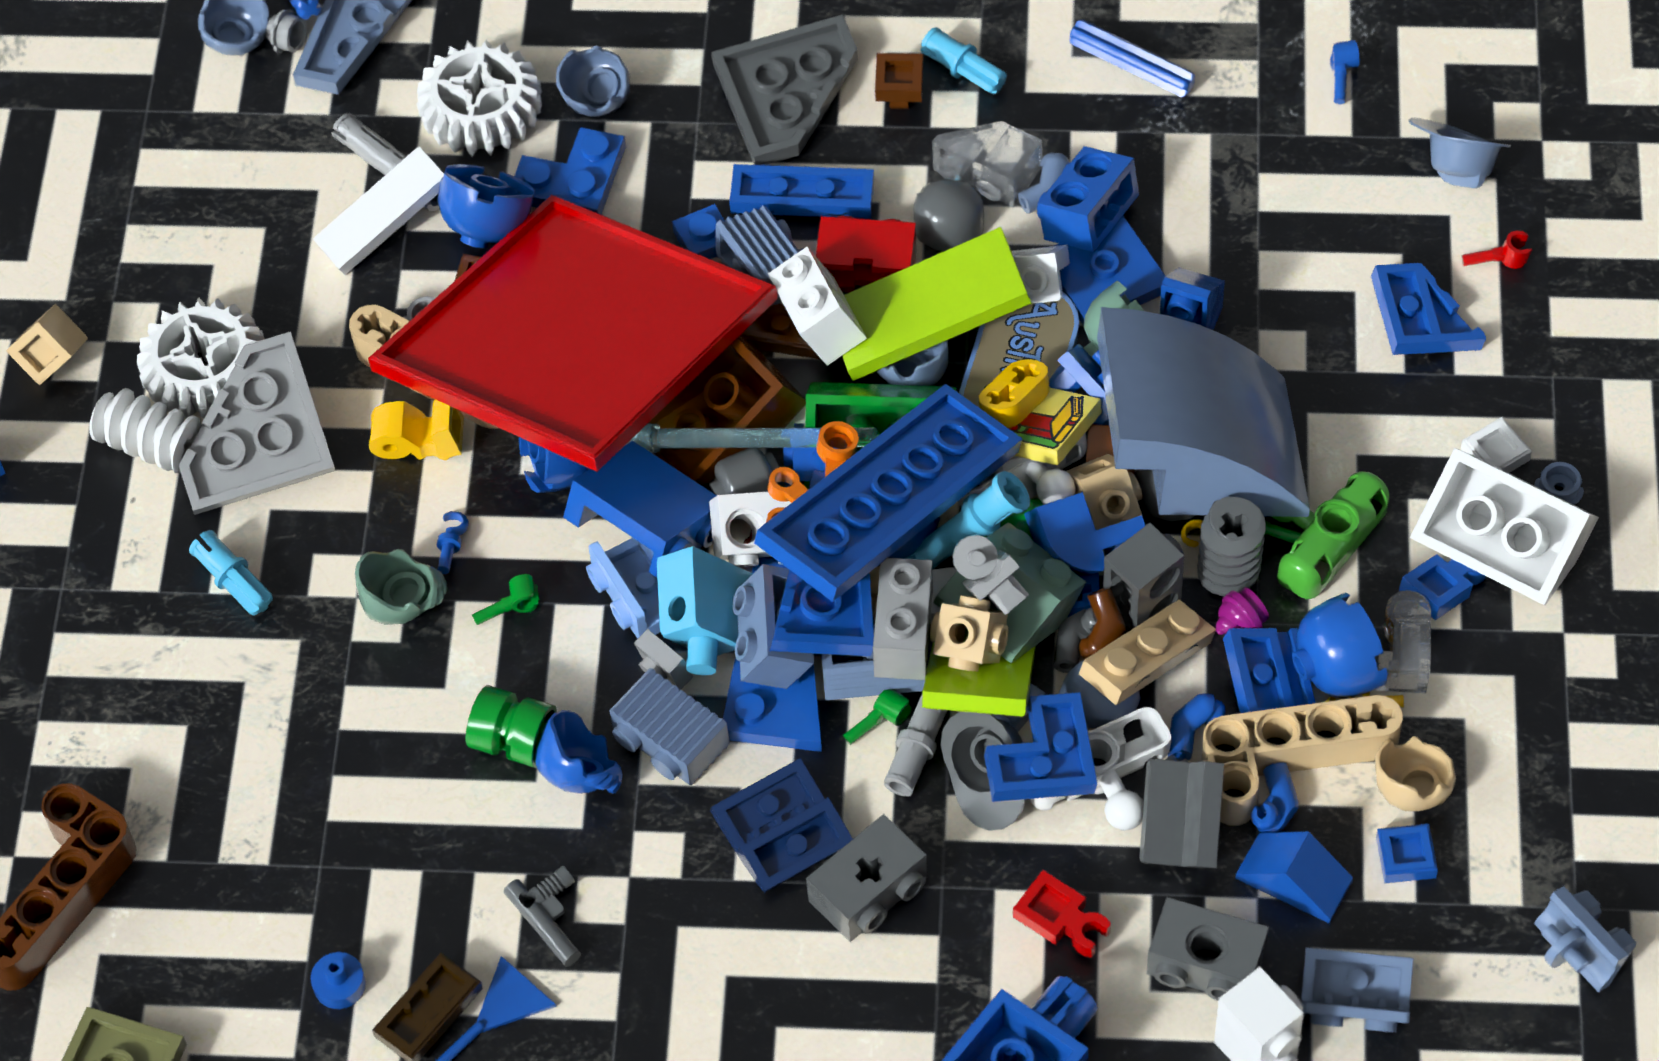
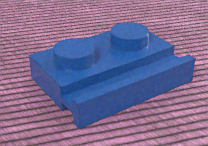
[1223,628,1316,713]

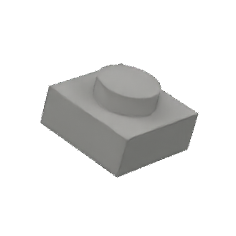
[634,629,693,690]

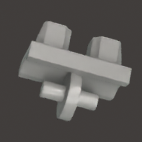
[952,535,1029,615]

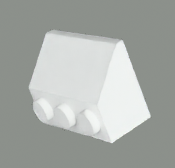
[1410,448,1599,605]

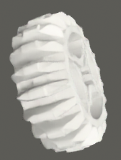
[417,39,542,157]
[137,297,264,419]

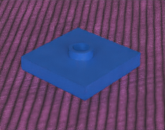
[1054,216,1165,326]

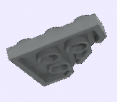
[712,14,858,165]

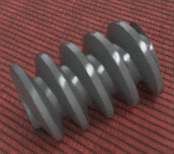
[1197,497,1266,596]

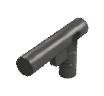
[504,866,581,967]

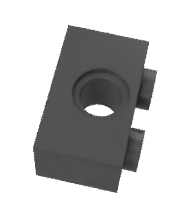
[1147,897,1269,1001]

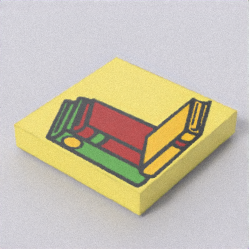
[1009,387,1102,466]

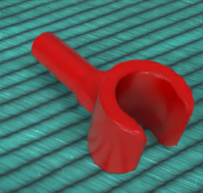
[1461,231,1532,269]

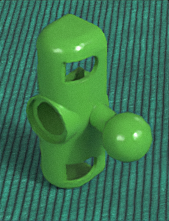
[1270,471,1389,599]

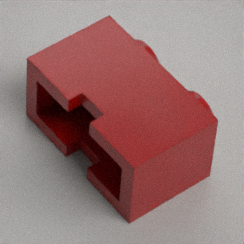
[816,216,917,293]

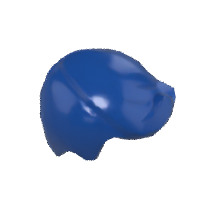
[536,710,623,794]

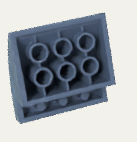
[1097,307,1310,517]

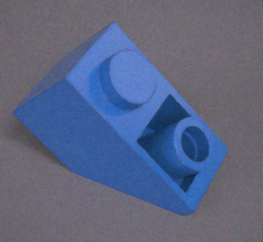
[1160,267,1225,330]

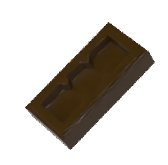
[372,953,483,1061]

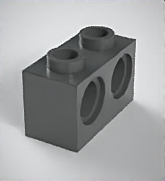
[1103,523,1184,632]

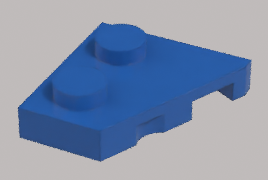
[1371,263,1486,355]

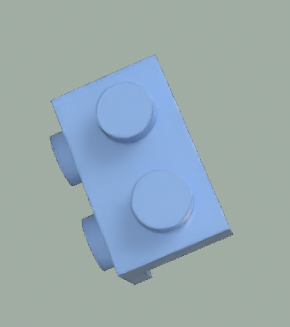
[586,538,660,639]

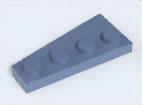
[293,0,412,95]

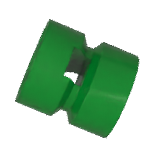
[465,685,557,768]

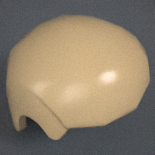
[1375,736,1456,812]

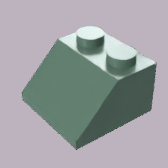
[933,522,1086,663]

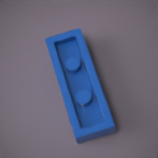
[729,164,874,218]

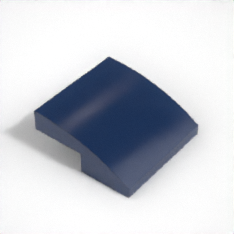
[710,758,853,893]

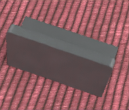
[1139,759,1224,868]

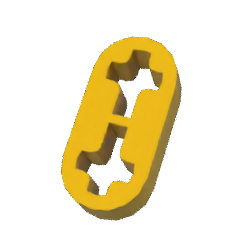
[979,359,1050,428]

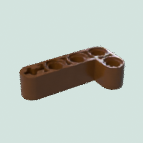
[0,783,137,990]

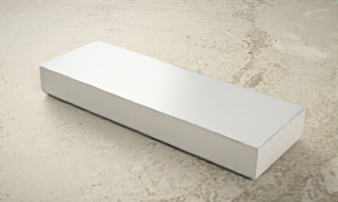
[313,146,444,275]

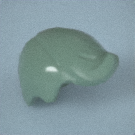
[355,549,447,625]

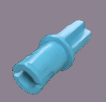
[921,27,1007,94]
[189,530,273,616]

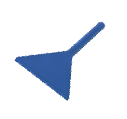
[436,956,557,1061]

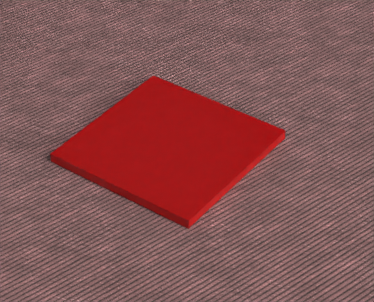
[368,195,778,472]

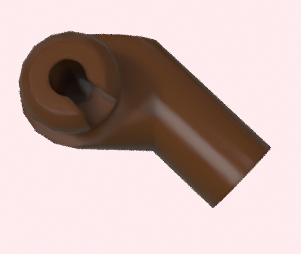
[1079,586,1126,660]

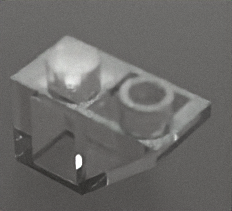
[932,121,1042,208]

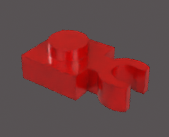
[1013,870,1111,958]

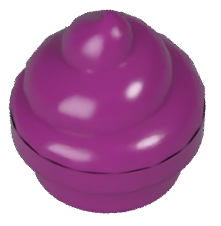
[1216,587,1269,635]

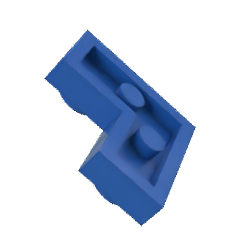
[514,127,626,215]
[984,692,1098,802]

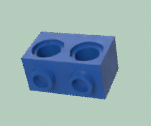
[1037,146,1139,252]

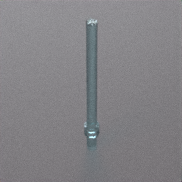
[626,424,879,453]

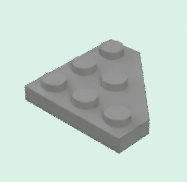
[179,331,335,515]

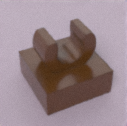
[875,53,923,109]

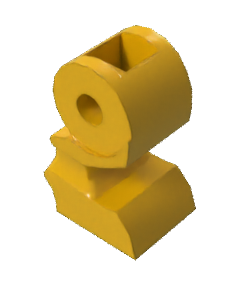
[369,400,464,460]

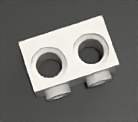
[768,247,867,366]
[709,492,791,568]

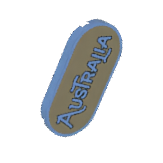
[959,292,1079,408]

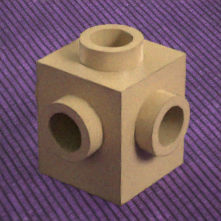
[1066,454,1143,530]
[930,595,1008,672]

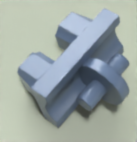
[1534,886,1636,992]

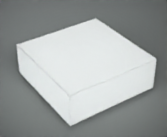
[1461,417,1532,473]

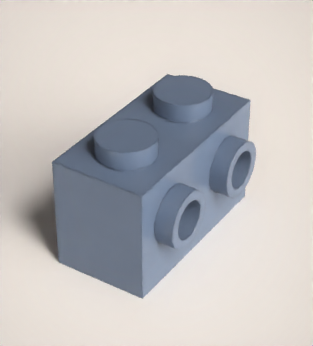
[733,564,814,689]

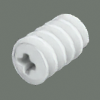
[90,388,201,474]

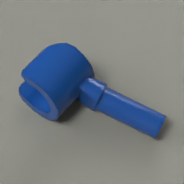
[1330,40,1360,105]

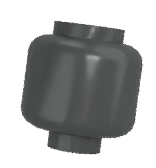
[709,447,786,495]

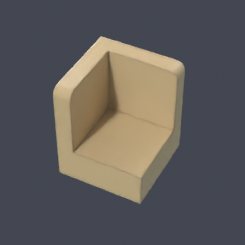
[6,303,88,386]

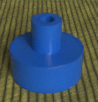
[311,952,366,1009]

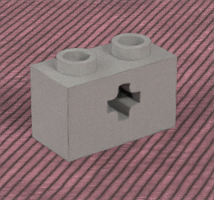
[873,558,933,680]

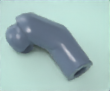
[1018,153,1070,214]

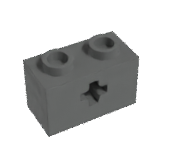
[806,814,927,942]

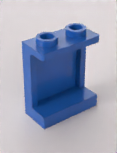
[563,441,717,578]

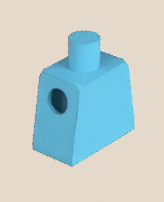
[657,546,753,676]

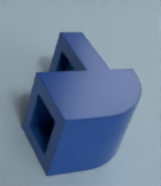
[1024,492,1145,576]

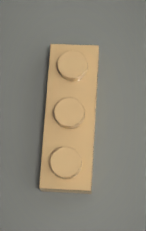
[1079,599,1216,705]

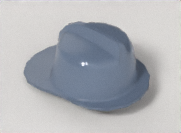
[1408,118,1511,189]

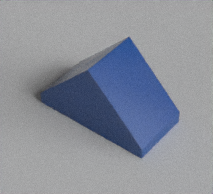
[1235,832,1353,924]

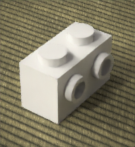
[1214,967,1304,1061]

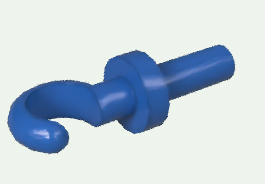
[436,511,469,574]

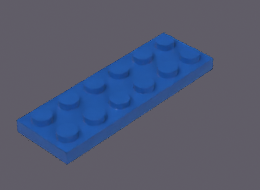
[754,384,1023,602]

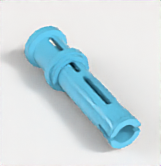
[905,471,1030,570]

